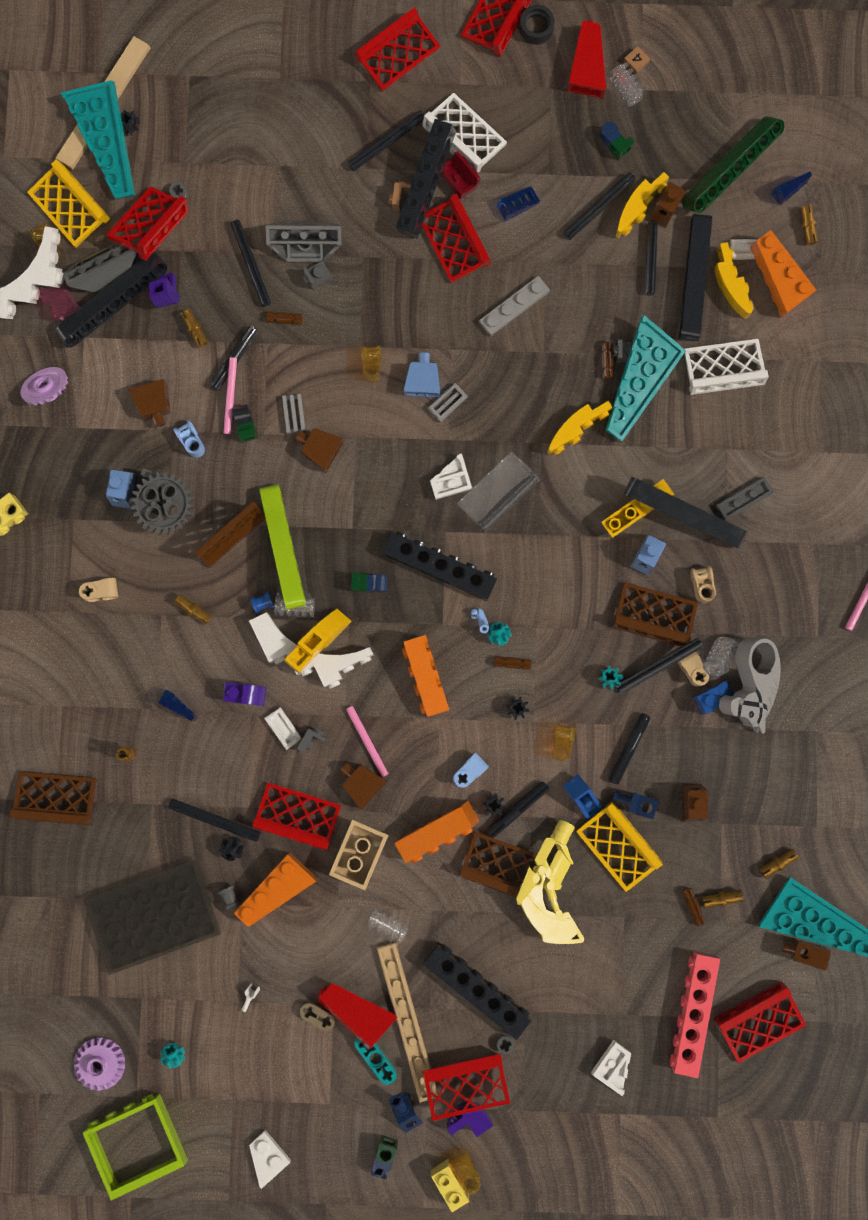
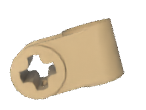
[690,565,716,604]
[79,578,119,602]
[678,652,709,687]

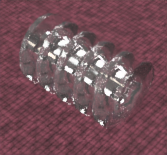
[608,62,646,107]
[275,592,315,617]
[703,637,738,678]
[367,906,410,946]

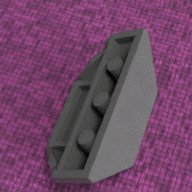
[265,221,342,262]
[63,240,137,292]

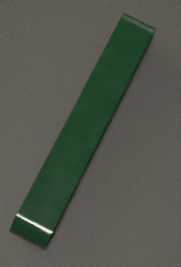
[682,116,785,213]

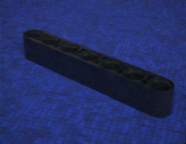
[679,214,712,341]
[55,252,168,348]
[623,476,747,549]

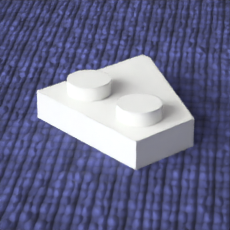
[430,454,472,500]
[591,1040,631,1096]
[249,1130,291,1189]

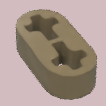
[300,1001,335,1031]

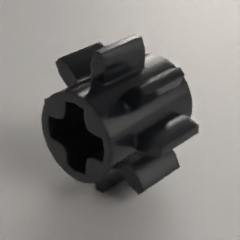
[121,110,140,135]
[506,697,530,720]
[482,793,506,818]
[219,837,245,861]

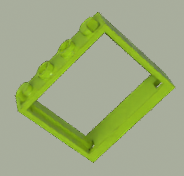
[83,1094,188,1200]

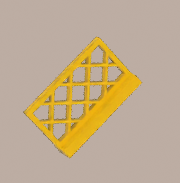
[27,159,111,248]
[576,801,663,892]

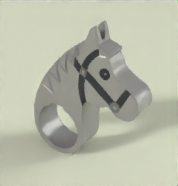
[719,637,781,734]

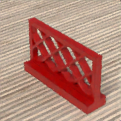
[461,0,532,57]
[355,7,441,92]
[106,186,189,261]
[422,193,492,283]
[252,783,341,851]
[714,981,807,1064]
[422,1054,510,1121]

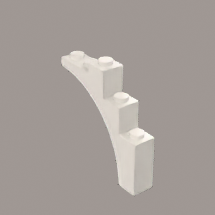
[0,227,64,319]
[249,612,374,689]

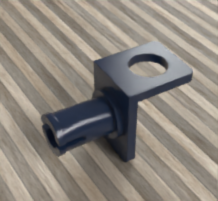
[613,790,659,819]
[390,1092,422,1132]

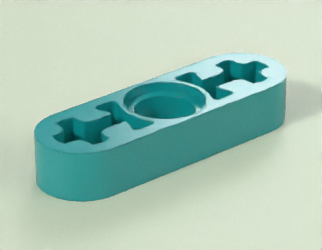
[355,1038,397,1085]

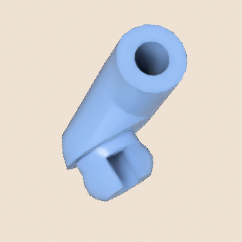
[471,608,489,633]

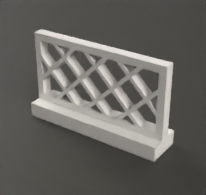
[422,93,507,173]
[684,339,769,395]

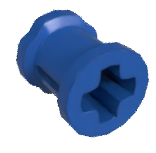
[250,591,274,614]

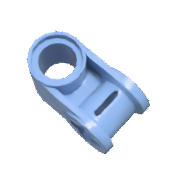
[173,420,205,458]
[453,752,489,788]

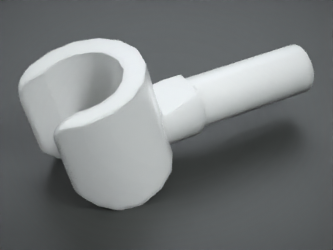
[242,983,260,1012]

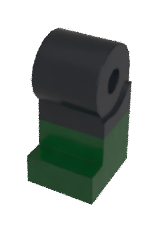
[233,404,258,443]

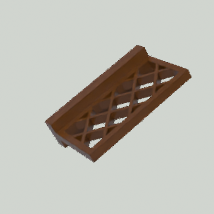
[194,501,266,568]
[612,582,698,647]
[9,772,97,826]
[459,832,548,898]

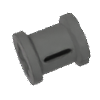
[217,885,241,910]

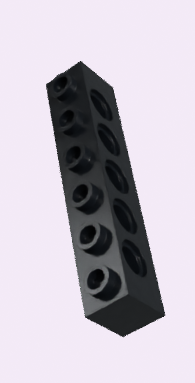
[396,119,456,239]
[383,531,497,601]
[423,944,531,1040]

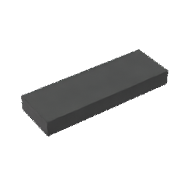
[715,477,774,521]

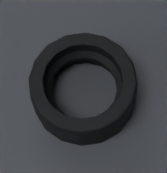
[519,5,555,45]

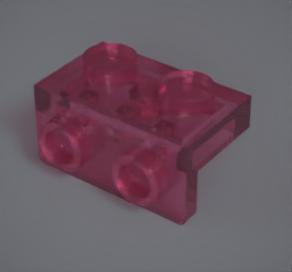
[39,283,80,322]

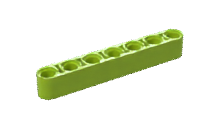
[260,484,306,610]

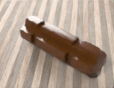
[266,311,303,325]
[602,342,614,379]
[494,656,532,670]
[682,888,706,926]

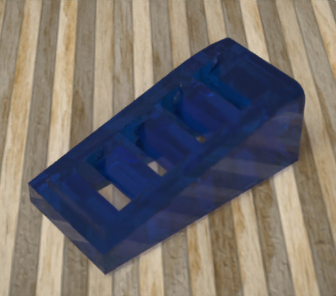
[771,171,812,205]
[497,186,540,221]
[159,689,198,721]

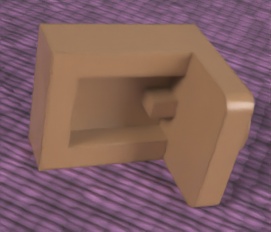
[389,181,411,212]

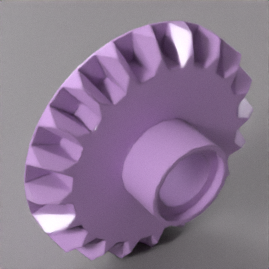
[20,367,68,406]
[73,1038,125,1091]

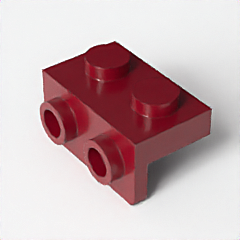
[441,151,481,199]

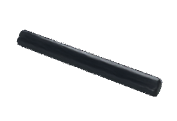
[348,110,425,171]
[564,172,636,240]
[230,219,271,307]
[616,638,704,694]
[168,799,261,842]

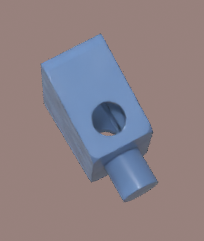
[404,352,440,398]
[106,470,137,509]
[630,535,666,575]

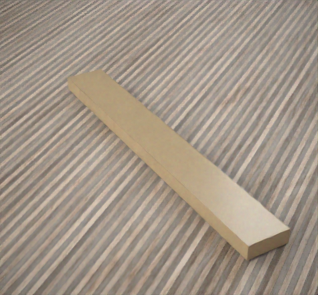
[56,36,151,170]
[377,942,438,1103]

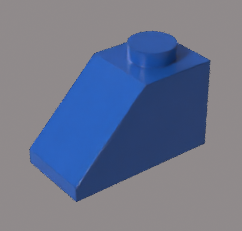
[693,680,735,714]
[563,774,603,820]

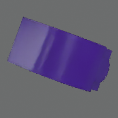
[149,272,180,308]
[223,682,267,706]
[447,1102,493,1137]

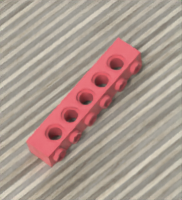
[669,951,720,1078]

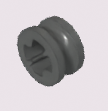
[169,182,188,199]
[497,1035,515,1055]

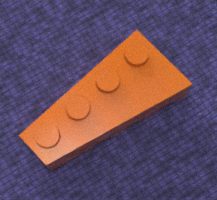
[750,230,816,318]
[402,635,449,717]
[394,800,480,864]
[234,853,318,927]

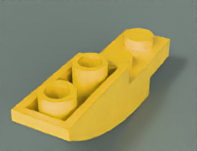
[615,172,669,239]
[713,242,753,319]
[547,401,612,455]
[601,479,674,538]
[284,609,351,674]

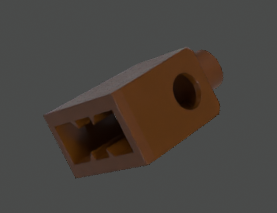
[650,182,686,228]
[129,379,171,428]
[295,428,344,473]
[340,763,387,810]
[682,784,709,822]
[782,939,831,971]

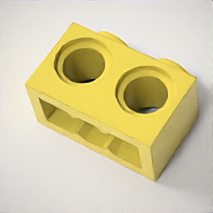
[0,493,28,536]
[431,1159,469,1212]

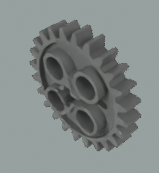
[131,472,195,535]

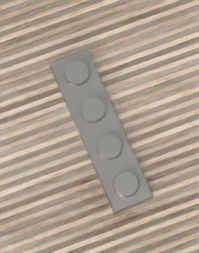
[479,276,550,337]

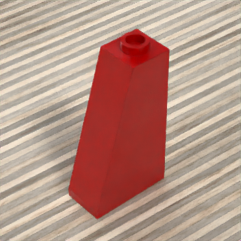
[567,20,606,99]
[317,983,398,1050]

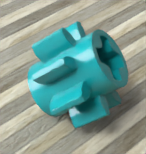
[487,622,512,646]
[598,665,623,691]
[160,1042,185,1069]

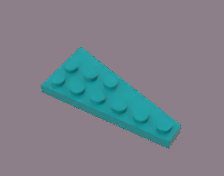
[61,80,135,199]
[605,315,686,442]
[758,877,868,957]

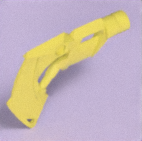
[516,820,584,944]

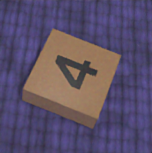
[624,46,650,74]

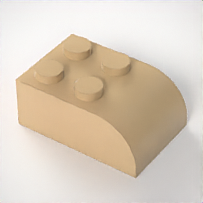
[329,820,388,890]

